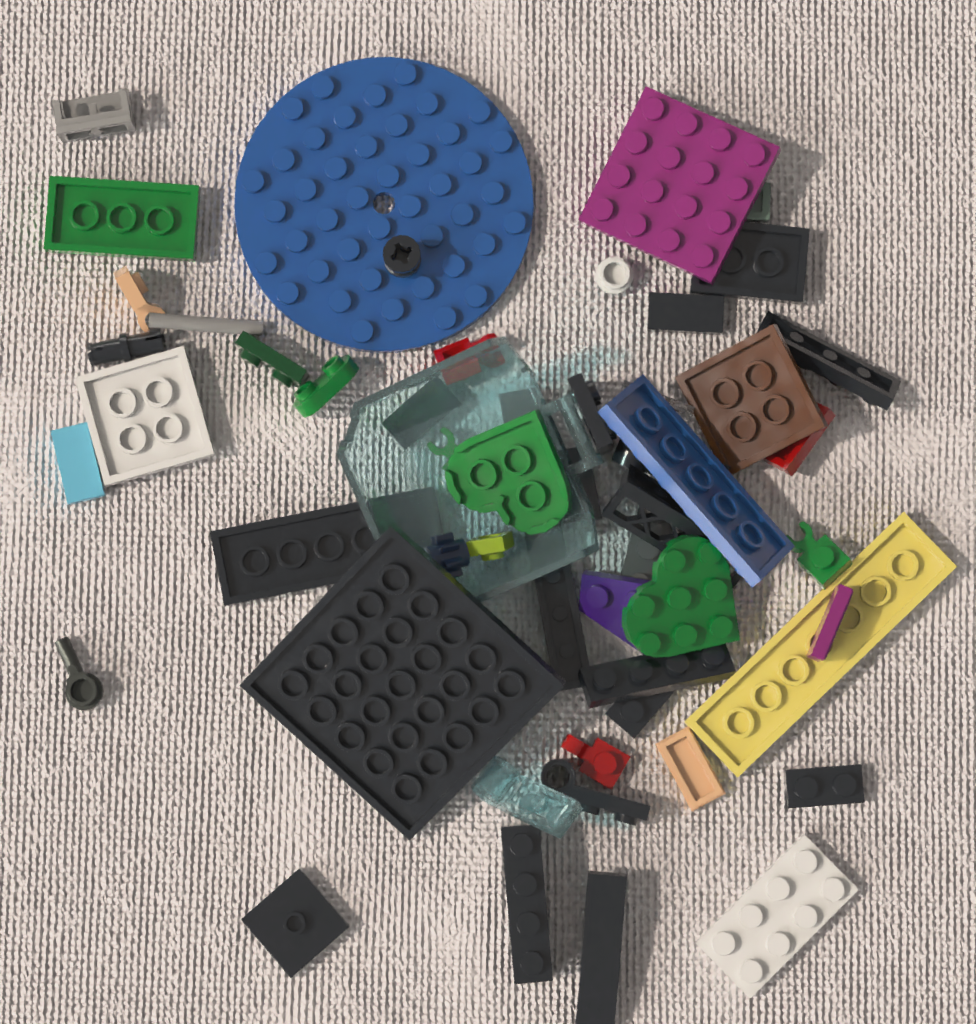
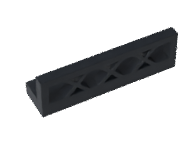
[602,464,742,589]

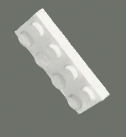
[695,834,859,999]

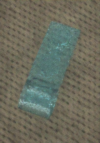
[471,756,583,839]

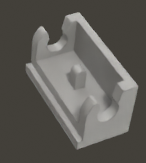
[52,88,136,143]

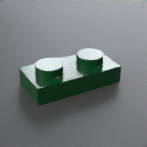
[235,330,310,388]

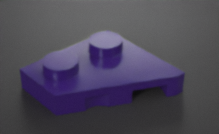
[579,570,651,655]

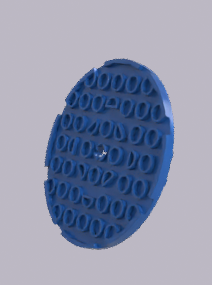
[234,57,534,353]

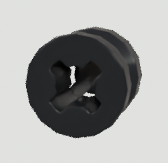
[383,235,421,278]

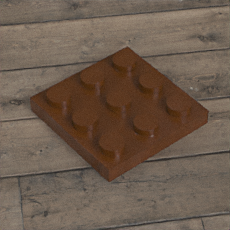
[675,324,828,475]

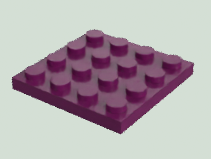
[578,86,781,285]

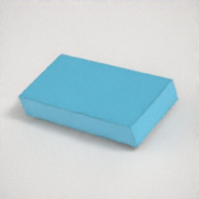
[50,422,106,505]

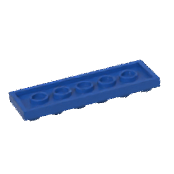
[597,374,795,587]

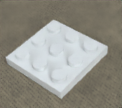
[74,346,216,487]

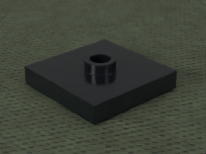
[241,868,350,978]

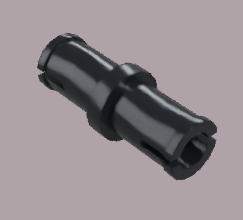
[87,328,167,367]

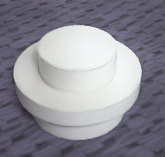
[595,257,633,295]

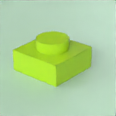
[466,531,515,561]

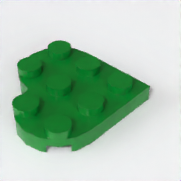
[445,409,572,535]
[622,535,740,657]

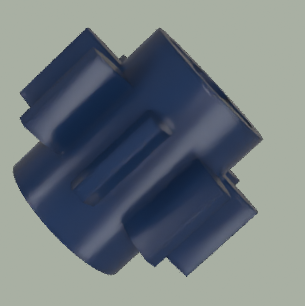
[424,532,470,578]

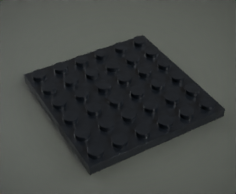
[239,522,566,841]

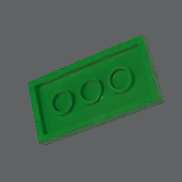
[43,176,201,262]

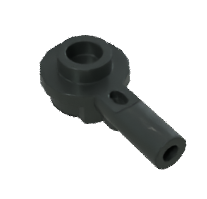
[55,637,104,711]

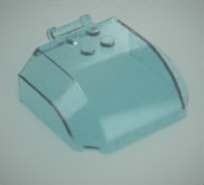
[337,336,604,602]

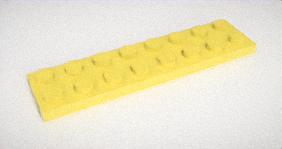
[684,512,957,777]

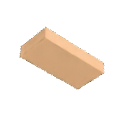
[655,726,726,812]

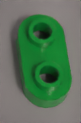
[293,355,359,418]

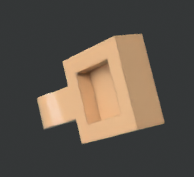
[113,266,165,332]

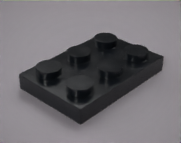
[689,222,810,305]

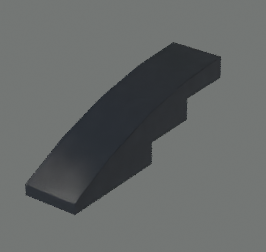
[575,871,627,1024]

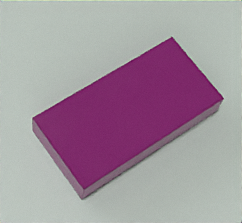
[806,584,854,662]

